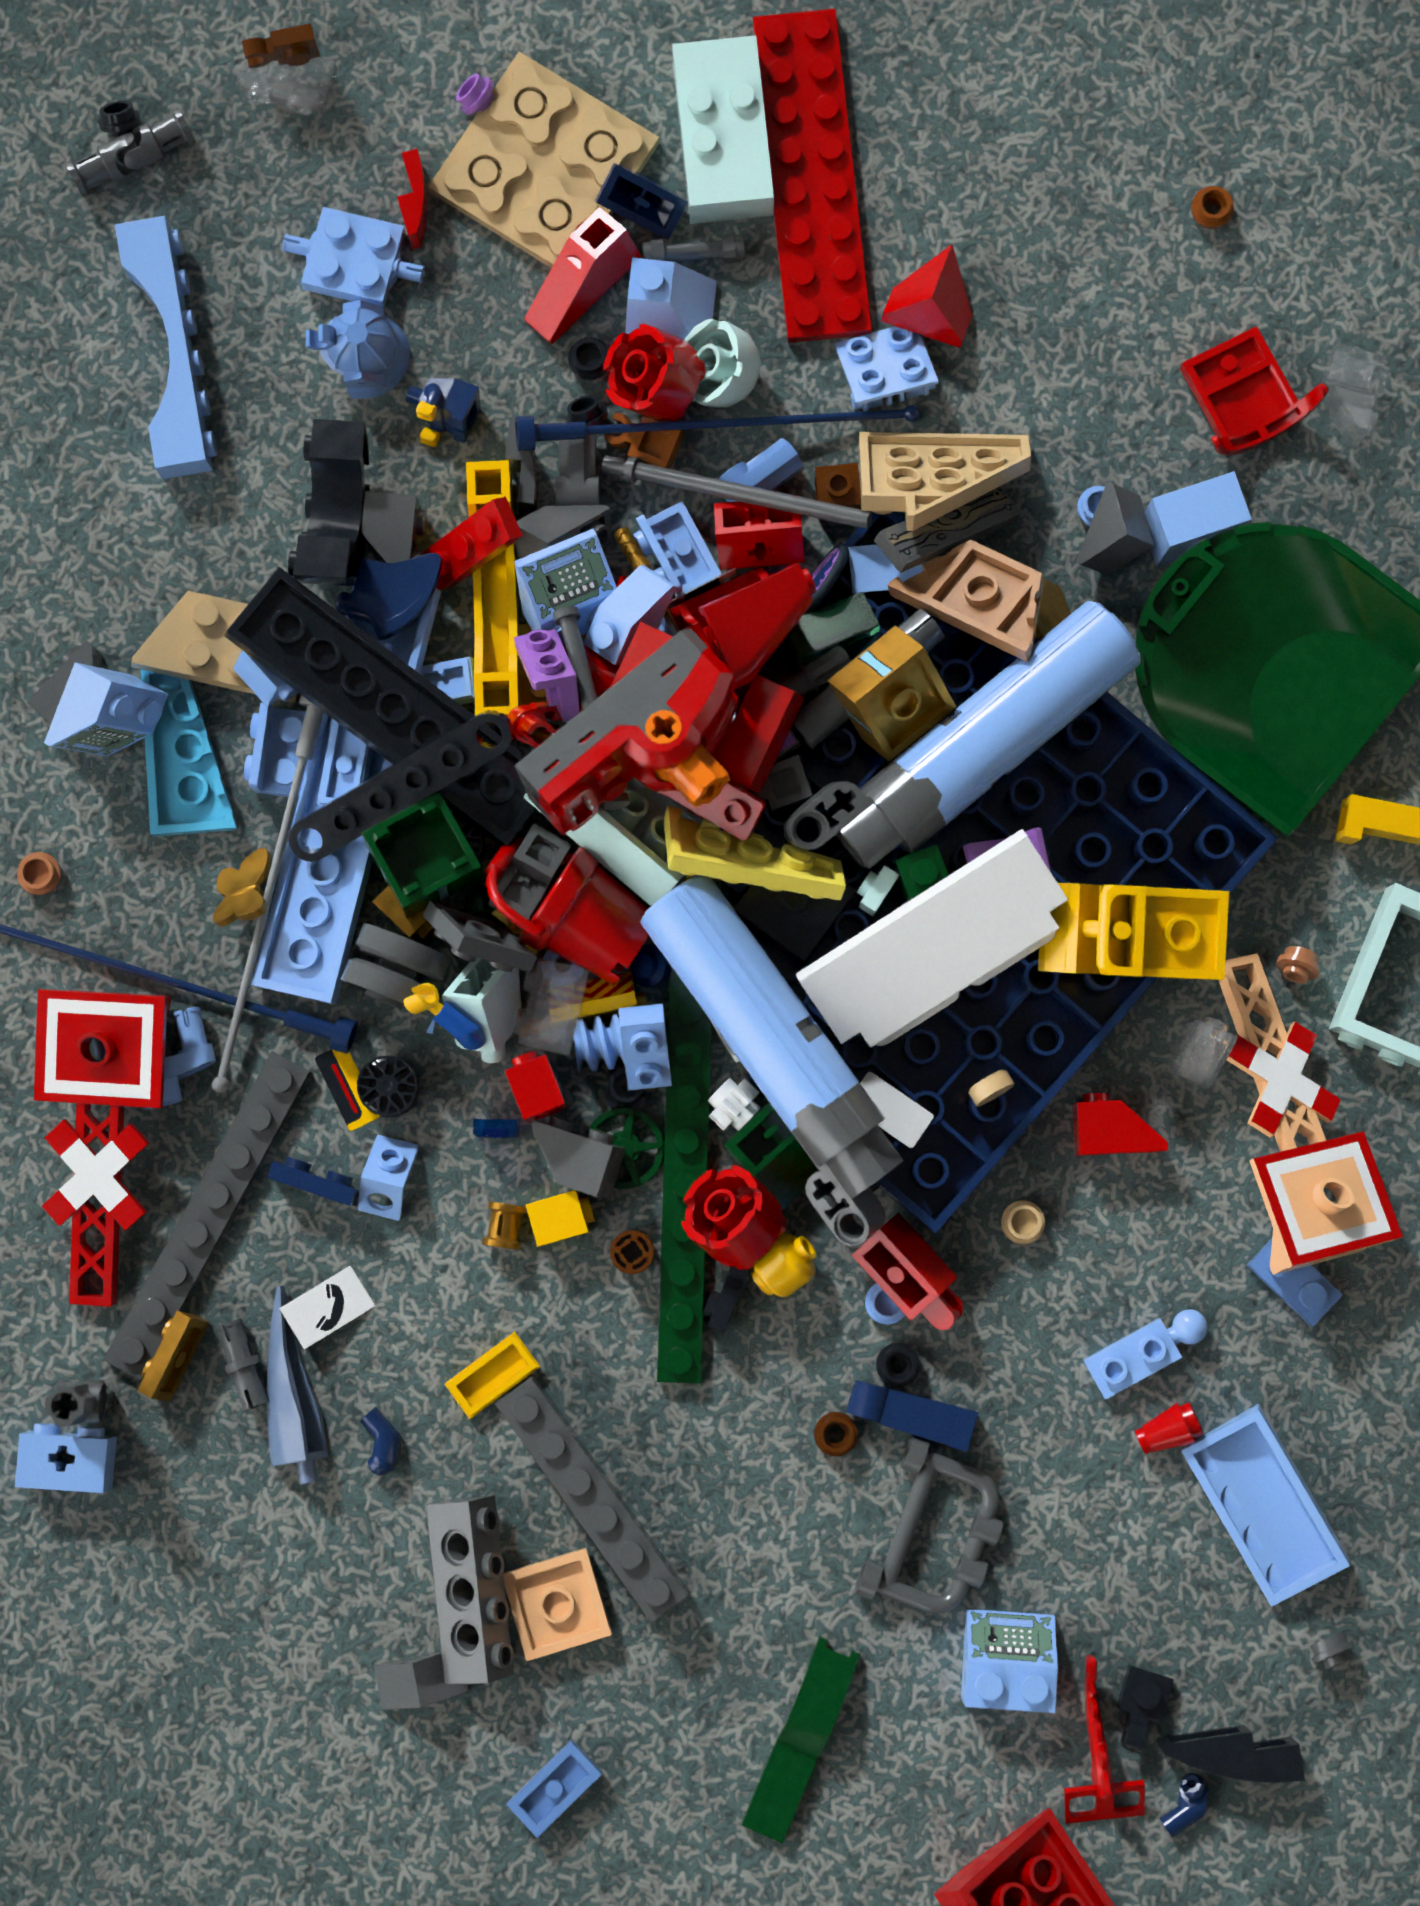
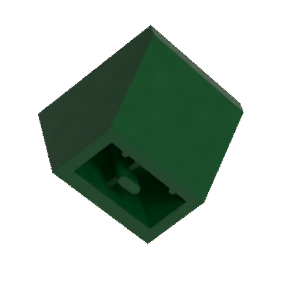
[723,1102,818,1210]

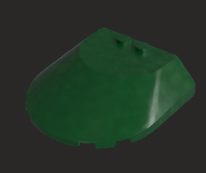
[1135,522,1420,838]

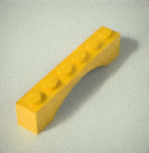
[466,460,521,725]

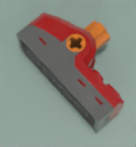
[515,628,739,836]

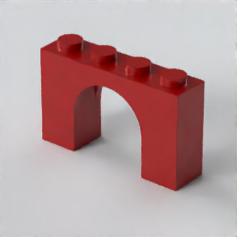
[610,622,805,794]

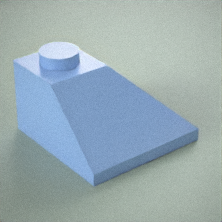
[625,258,717,340]

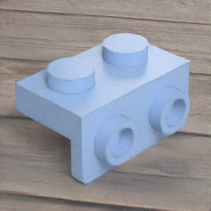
[633,501,722,599]

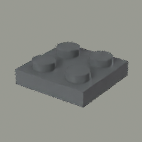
[423,900,537,972]

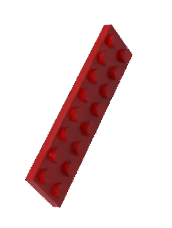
[753,8,872,343]

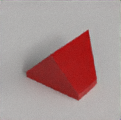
[881,244,972,348]

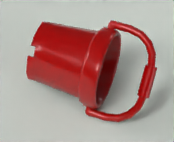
[486,837,650,986]

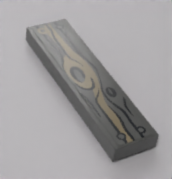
[874,486,1022,573]

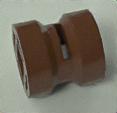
[610,1230,655,1274]

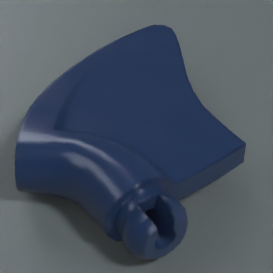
[335,553,443,641]

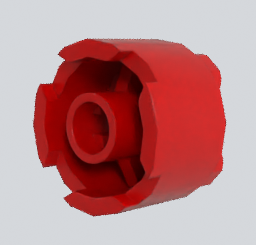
[603,324,706,421]
[681,1165,787,1270]

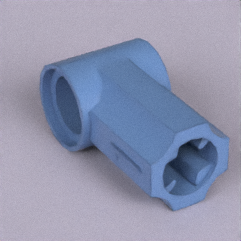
[718,437,804,502]

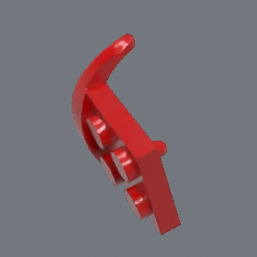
[1179,326,1328,456]

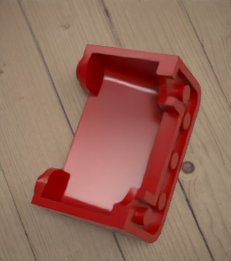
[669,563,816,690]

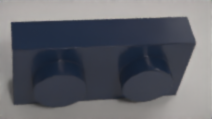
[267,1156,360,1206]

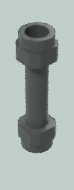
[642,233,745,263]

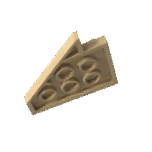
[858,432,1031,531]

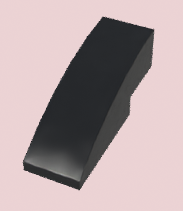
[1157,1725,1305,1783]

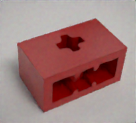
[714,501,805,570]

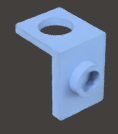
[358,1135,419,1221]

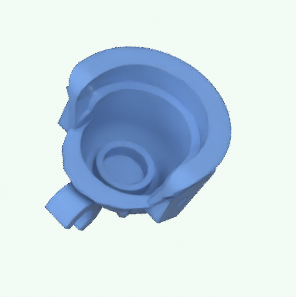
[306,300,410,399]

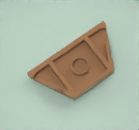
[888,539,1044,662]

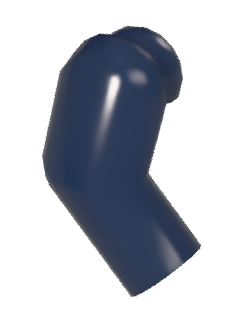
[359,1407,401,1476]
[1160,1773,1209,1838]

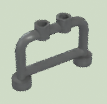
[854,1435,1003,1614]

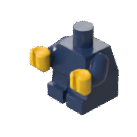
[406,378,481,447]

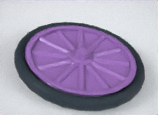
[798,544,849,622]

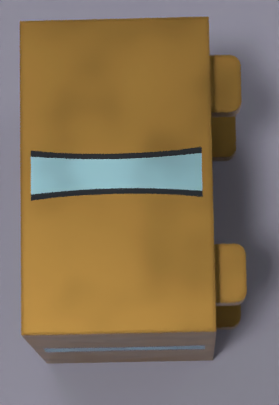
[827,625,956,761]

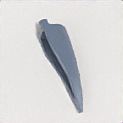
[266,1286,329,1484]

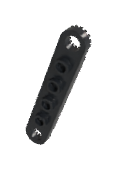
[289,710,514,862]

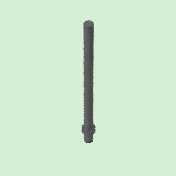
[602,455,872,529]

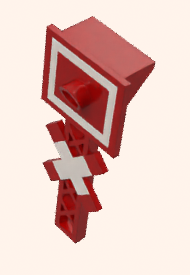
[34,989,171,1307]

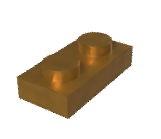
[137,1311,210,1402]

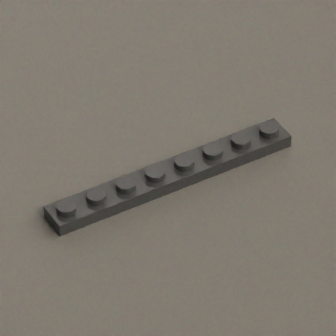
[103,1051,312,1380]

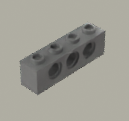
[426,1495,514,1684]

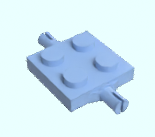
[282,207,425,308]

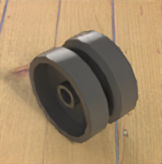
[340,923,452,1016]

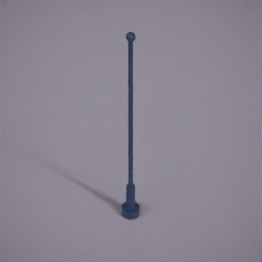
[515,405,920,451]
[0,924,358,1054]

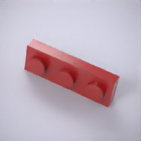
[423,497,523,591]

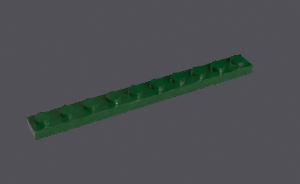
[657,968,711,1383]

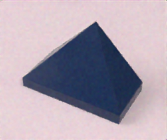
[595,163,688,240]

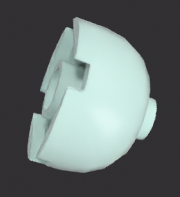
[684,319,761,407]

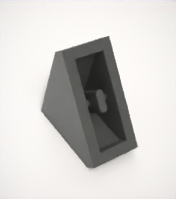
[1075,482,1154,576]
[374,1651,469,1710]

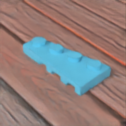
[140,669,239,837]

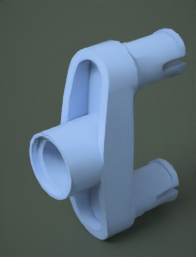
[92,1007,216,1109]

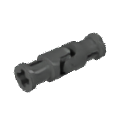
[65,108,196,197]

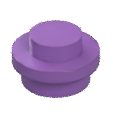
[456,73,494,115]

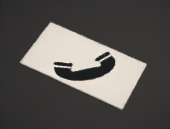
[279,1266,375,1349]

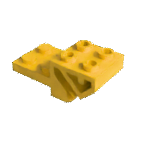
[1038,883,1229,980]

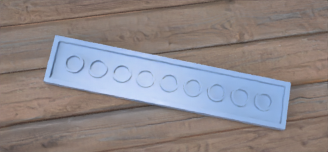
[251,578,441,1005]

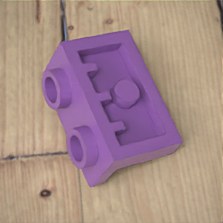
[514,629,579,722]

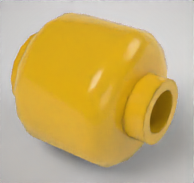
[750,1232,817,1297]

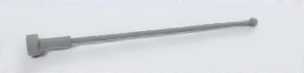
[211,695,324,1093]

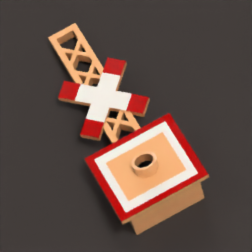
[1218,953,1403,1275]

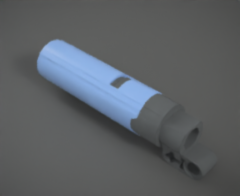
[783,601,1141,868]
[640,875,903,1246]

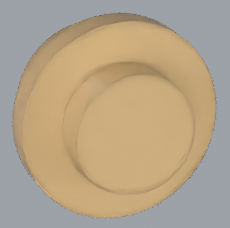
[1001,1200,1045,1244]

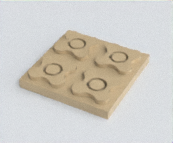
[428,51,660,268]

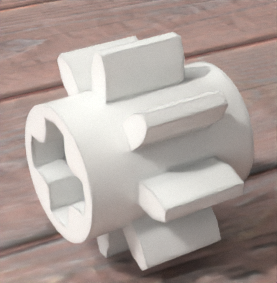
[708,1078,761,1131]

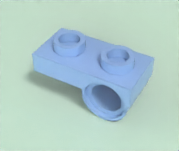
[619,1003,672,1091]

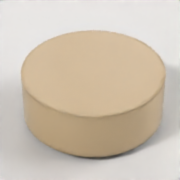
[969,1070,1015,1107]

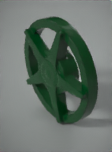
[586,1108,664,1189]

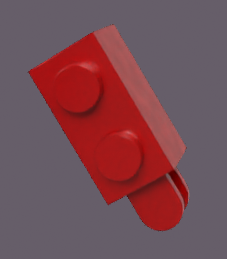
[852,1212,964,1330]

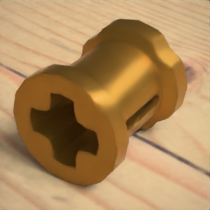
[482,1201,527,1250]

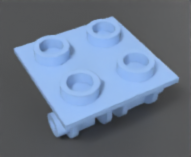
[834,326,939,412]

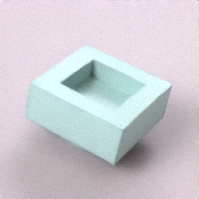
[857,865,899,917]

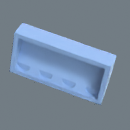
[1181,1404,1350,1607]

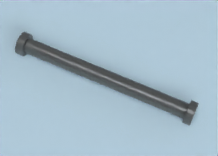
[553,606,630,811]

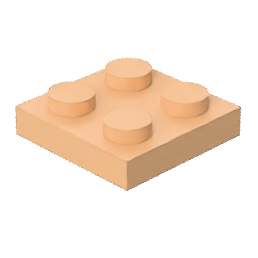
[503,1547,612,1661]

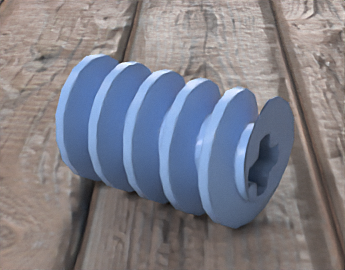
[574,1014,625,1073]

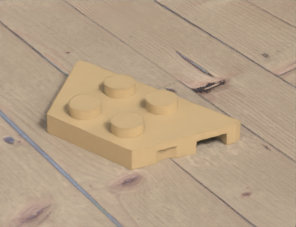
[131,591,297,703]

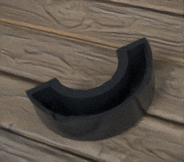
[288,419,370,587]

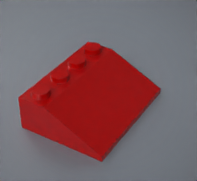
[934,1808,1115,1906]

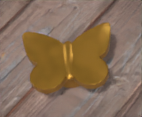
[213,848,272,927]

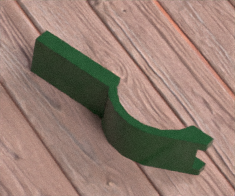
[741,1636,860,1844]

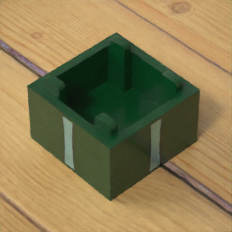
[361,791,483,919]

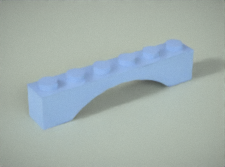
[115,216,217,479]

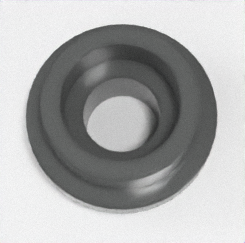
[1311,1632,1355,1670]

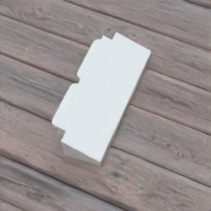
[796,829,1068,1048]

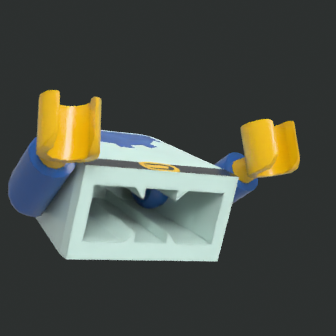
[404,957,522,1063]

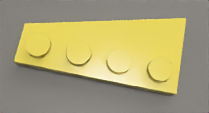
[663,805,846,901]

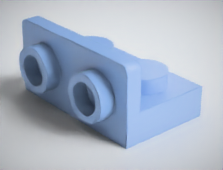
[244,702,309,798]

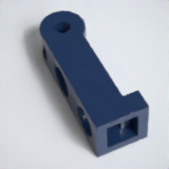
[846,1380,978,1452]

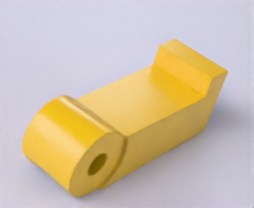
[1335,794,1420,845]

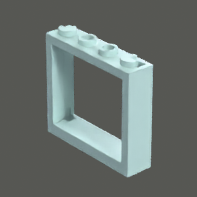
[1328,883,1420,1075]

